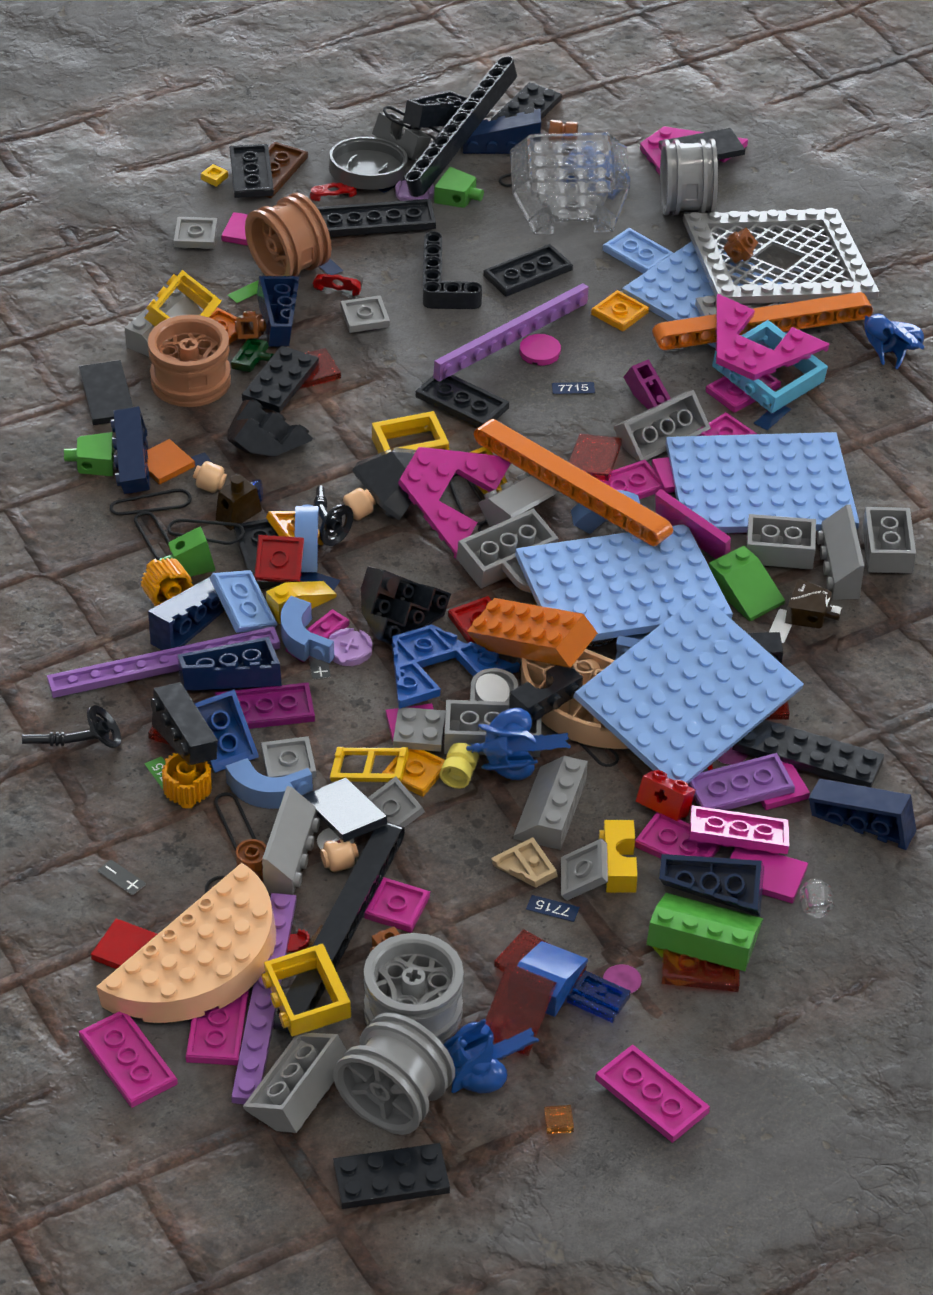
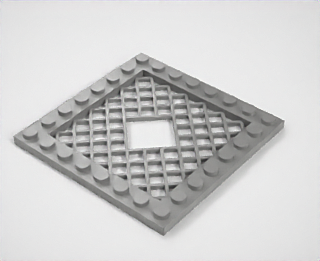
[683,208,879,304]

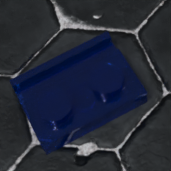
[567,970,631,1023]

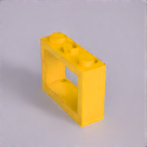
[144,270,222,326]
[372,411,449,454]
[261,943,351,1037]

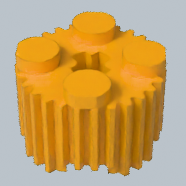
[141,558,193,606]
[162,753,212,808]

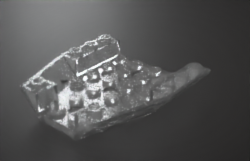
[510,132,630,234]

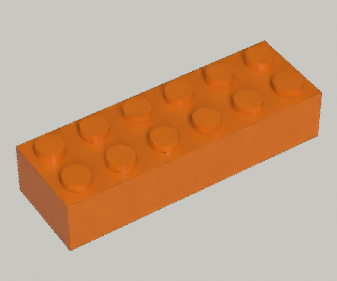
[467,598,598,668]

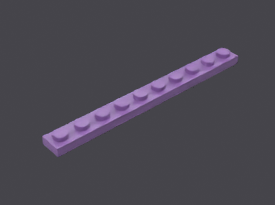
[433,283,589,381]
[47,626,280,698]
[232,893,297,1104]

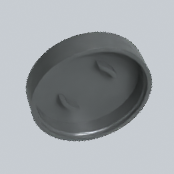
[329,137,407,190]

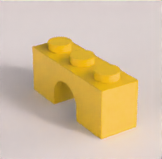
[599,820,638,893]

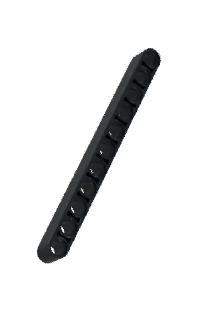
[405,56,517,197]
[273,822,405,1034]

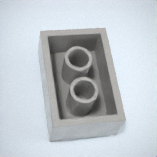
[862,507,916,573]
[746,514,816,569]

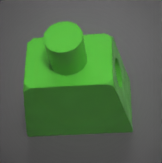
[434,167,484,208]
[64,432,114,476]
[159,526,216,577]

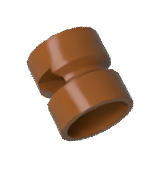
[548,120,578,147]
[236,839,267,882]

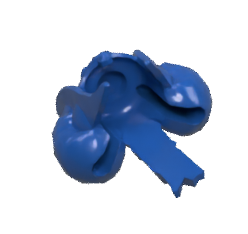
[864,313,924,369]
[466,708,571,780]
[443,1019,539,1094]

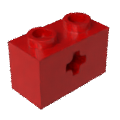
[635,770,696,821]

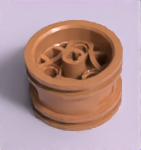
[245,193,332,276]
[148,315,231,407]

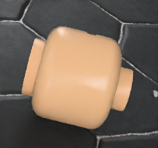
[193,461,227,493]
[343,488,376,521]
[320,838,359,872]

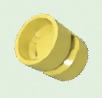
[439,743,479,789]

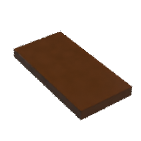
[264,141,308,199]

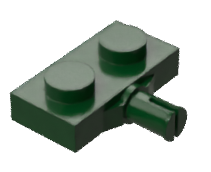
[231,338,274,372]

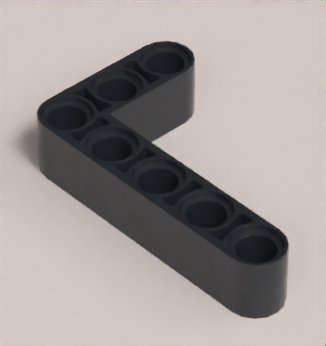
[423,231,482,309]

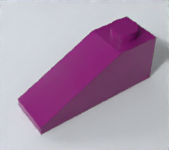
[623,359,671,410]

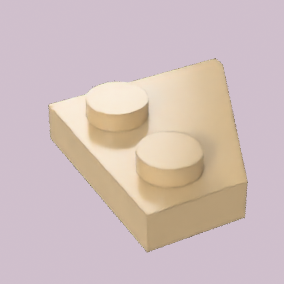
[491,837,558,887]

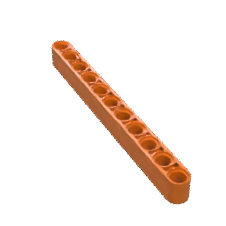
[652,292,873,350]
[474,419,673,546]

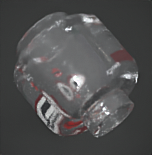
[799,879,834,918]

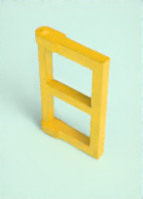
[330,747,409,782]

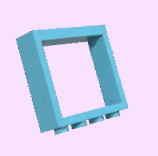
[712,320,828,413]

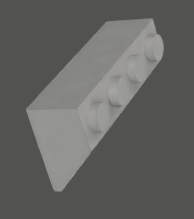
[125,288,204,357]
[613,390,711,462]
[478,472,559,526]
[817,505,864,600]
[513,756,588,850]
[262,786,320,895]
[243,1033,347,1133]

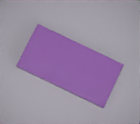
[688,753,795,810]

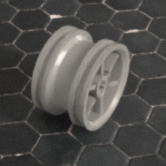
[333,1013,455,1135]

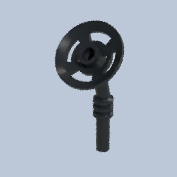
[314,486,353,546]
[22,705,121,748]

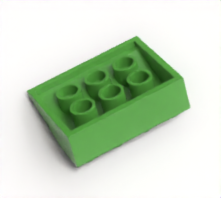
[646,893,763,971]

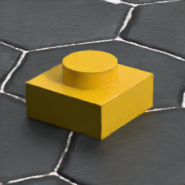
[201,164,228,187]

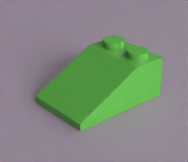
[709,546,785,621]

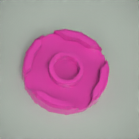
[519,334,561,366]

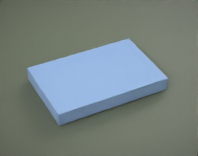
[602,228,673,274]
[210,570,278,633]

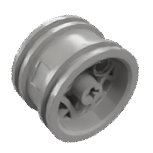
[660,139,718,215]
[364,933,464,1044]

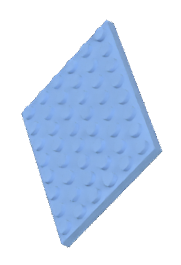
[622,241,800,349]
[665,432,859,533]
[515,524,733,641]
[573,593,804,783]

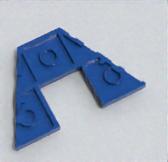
[392,625,520,709]

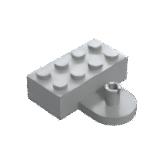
[456,508,559,593]
[444,668,541,757]

